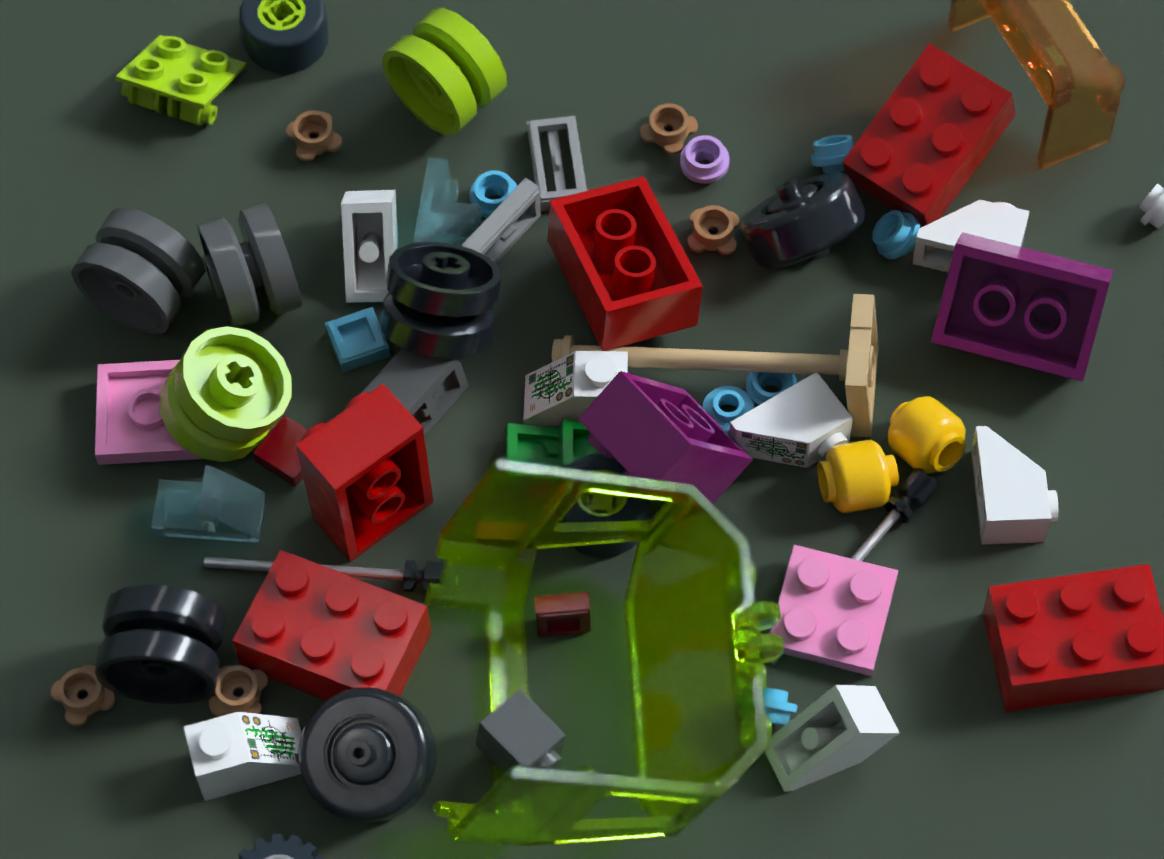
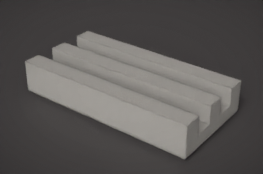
[527,115,587,212]
[462,178,541,263]

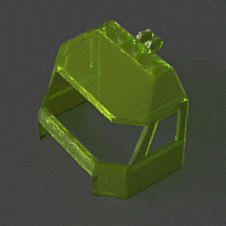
[424,459,784,846]

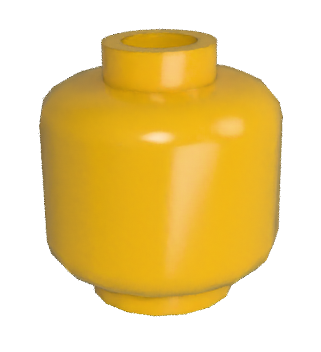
[888,396,966,474]
[817,440,899,513]

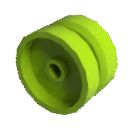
[381,8,507,135]
[159,326,292,462]

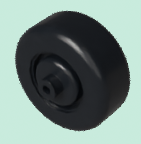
[741,172,866,268]
[298,687,436,823]

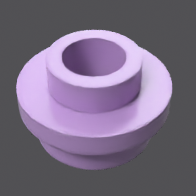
[680,135,729,184]

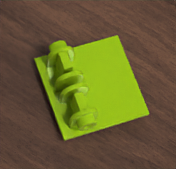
[115,35,247,126]

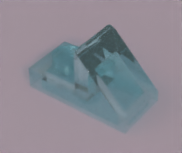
[413,157,482,246]
[151,466,265,543]

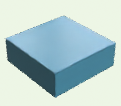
[325,307,391,373]

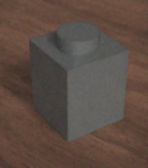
[475,689,566,790]

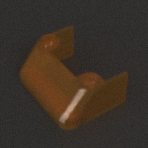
[948,0,1125,170]

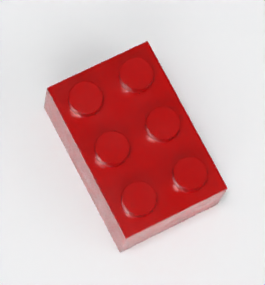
[842,43,1016,228]
[547,176,703,351]
[296,384,434,562]
[232,550,432,701]
[982,564,1164,712]

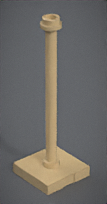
[552,294,879,437]

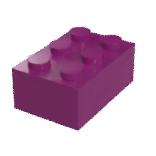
[931,232,1113,382]
[578,371,753,505]

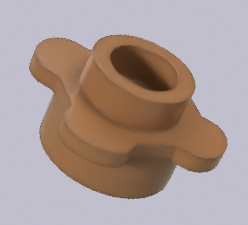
[640,103,698,155]
[286,110,342,161]
[687,205,739,255]
[51,665,115,726]
[209,665,268,717]

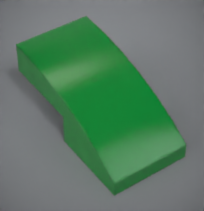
[503,418,600,480]

